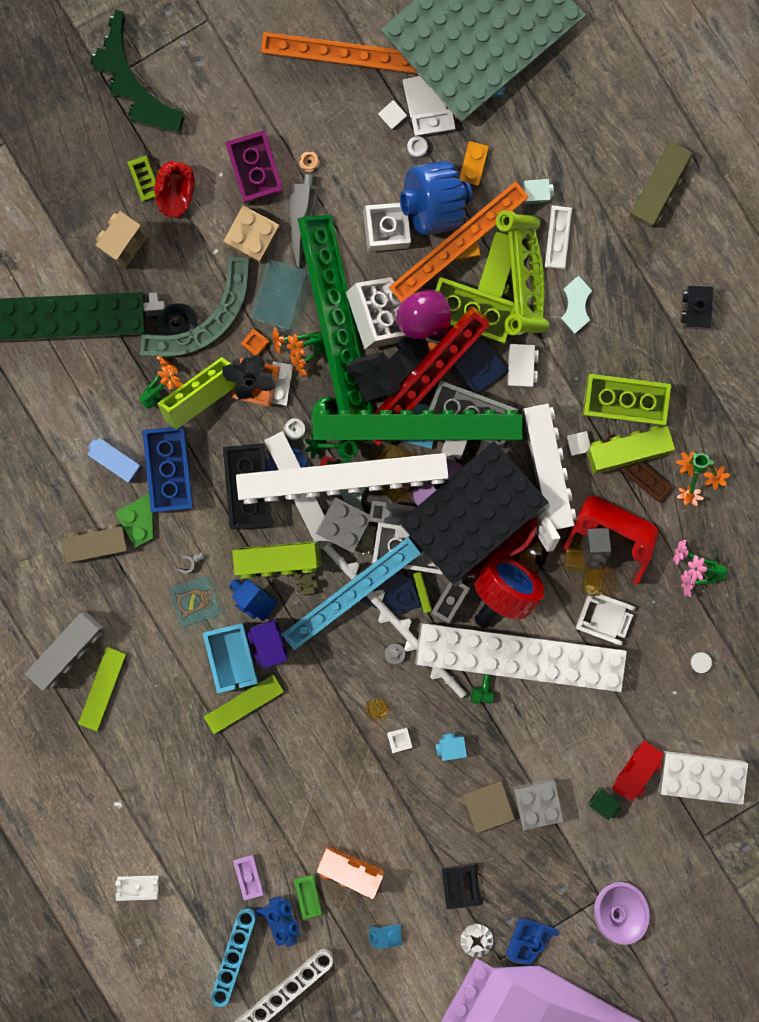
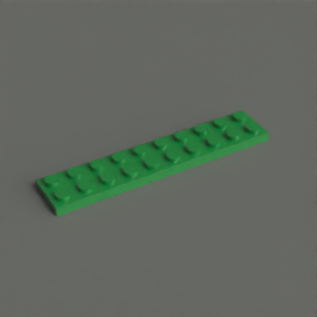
[297,214,374,414]

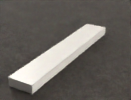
[264,431,333,549]

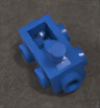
[256,896,300,947]

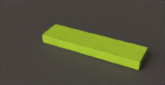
[78,647,126,731]
[203,674,284,734]

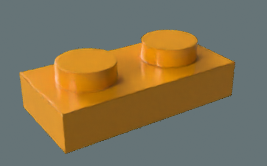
[459,141,489,187]

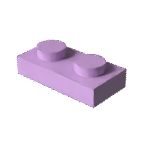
[233,855,264,901]

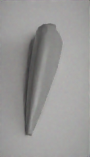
[290,174,318,268]

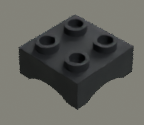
[345,351,402,402]

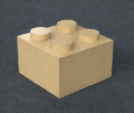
[223,205,280,264]

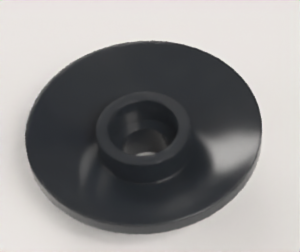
[156,303,197,336]

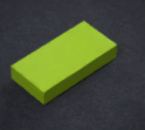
[413,571,432,613]

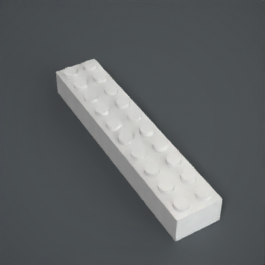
[236,453,448,504]
[415,623,627,692]

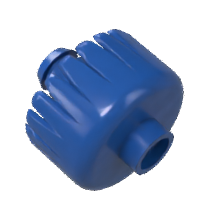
[400,161,473,235]

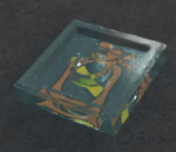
[169,575,221,627]

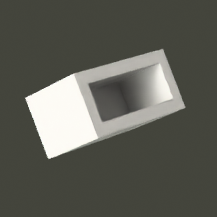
[507,344,538,388]

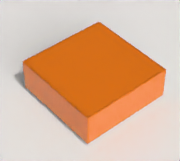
[241,328,270,356]

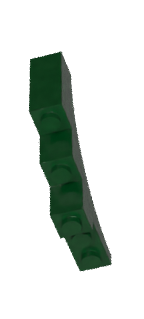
[90,9,185,135]

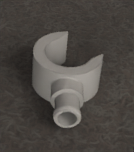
[178,553,204,574]

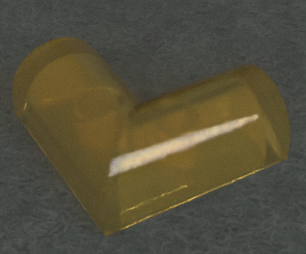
[563,548,606,596]

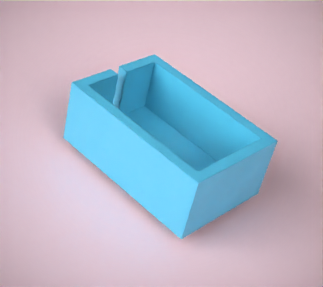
[203,622,259,694]

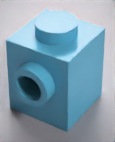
[436,733,467,761]

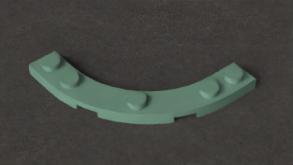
[140,257,249,356]

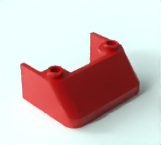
[561,496,659,585]

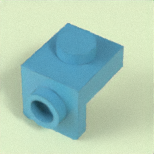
[369,924,402,949]

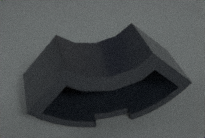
[388,338,430,384]

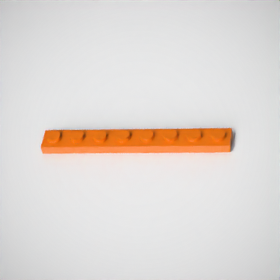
[261,32,417,74]
[388,181,529,303]

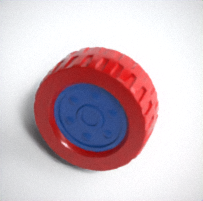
[474,554,545,628]

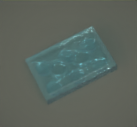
[250,259,307,330]

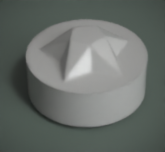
[385,643,405,664]

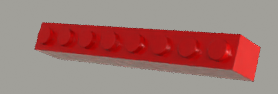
[371,306,489,446]

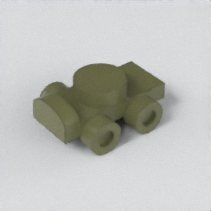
[356,526,377,555]
[294,569,318,596]

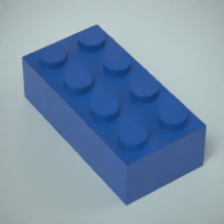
[142,426,194,512]

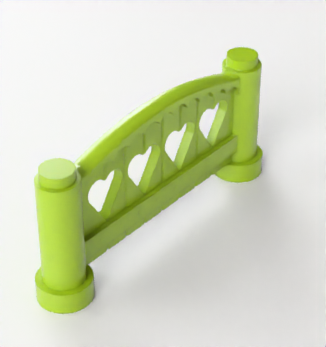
[496,210,549,335]

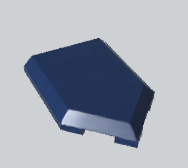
[453,337,508,394]
[360,572,422,616]

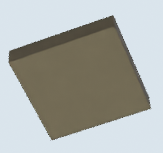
[462,780,515,833]

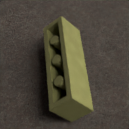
[629,141,693,227]

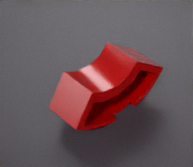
[611,740,664,802]

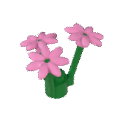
[673,540,727,597]

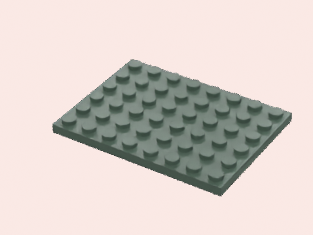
[380,0,586,123]

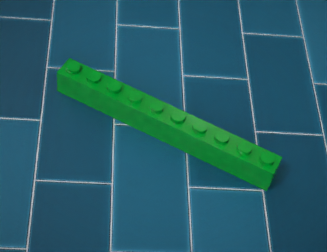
[313,410,522,440]

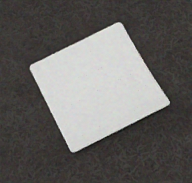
[403,76,446,117]

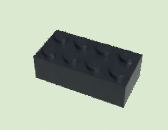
[223,443,272,529]

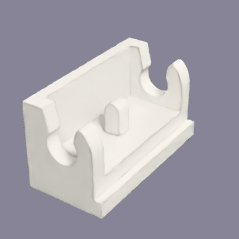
[116,875,159,901]

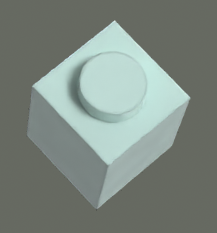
[523,179,554,204]

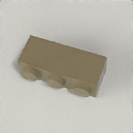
[61,523,129,563]

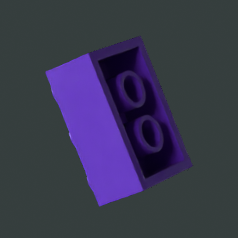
[248,618,289,669]

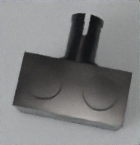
[680,285,713,330]

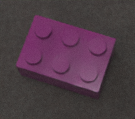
[225,130,284,205]

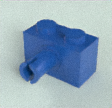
[229,578,279,621]

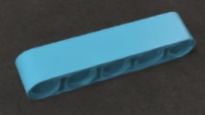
[211,907,256,1007]

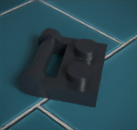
[441,863,483,910]

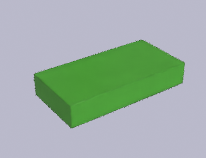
[294,874,323,920]

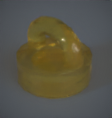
[366,698,387,720]

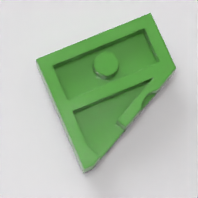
[115,494,154,548]

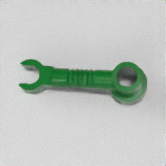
[471,674,494,704]

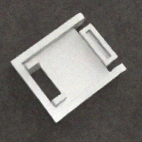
[575,590,636,646]

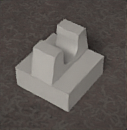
[143,292,166,317]

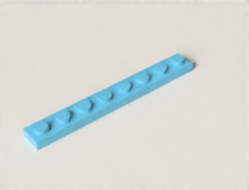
[281,536,422,650]

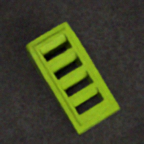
[127,155,156,201]

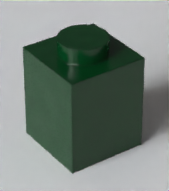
[587,787,621,821]

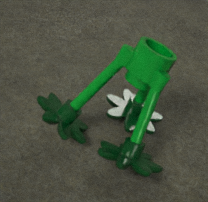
[305,432,361,465]

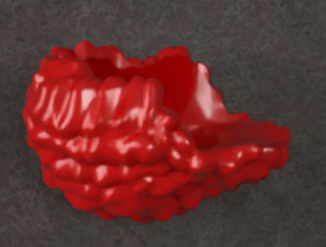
[153,161,195,218]

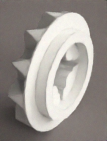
[460,924,493,957]

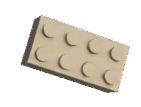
[96,211,149,269]

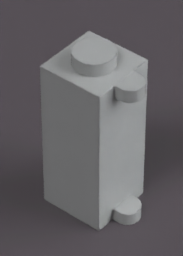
[369,501,416,526]

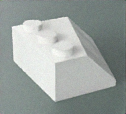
[346,277,410,349]

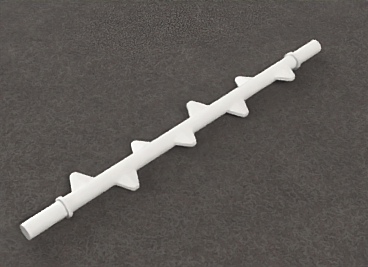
[322,543,467,698]

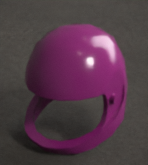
[396,290,451,340]

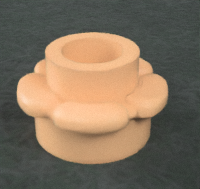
[299,152,320,172]

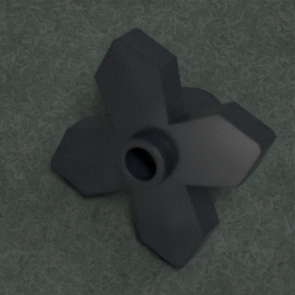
[222,355,276,400]

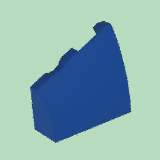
[505,917,559,965]

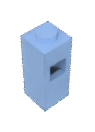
[87,438,142,483]

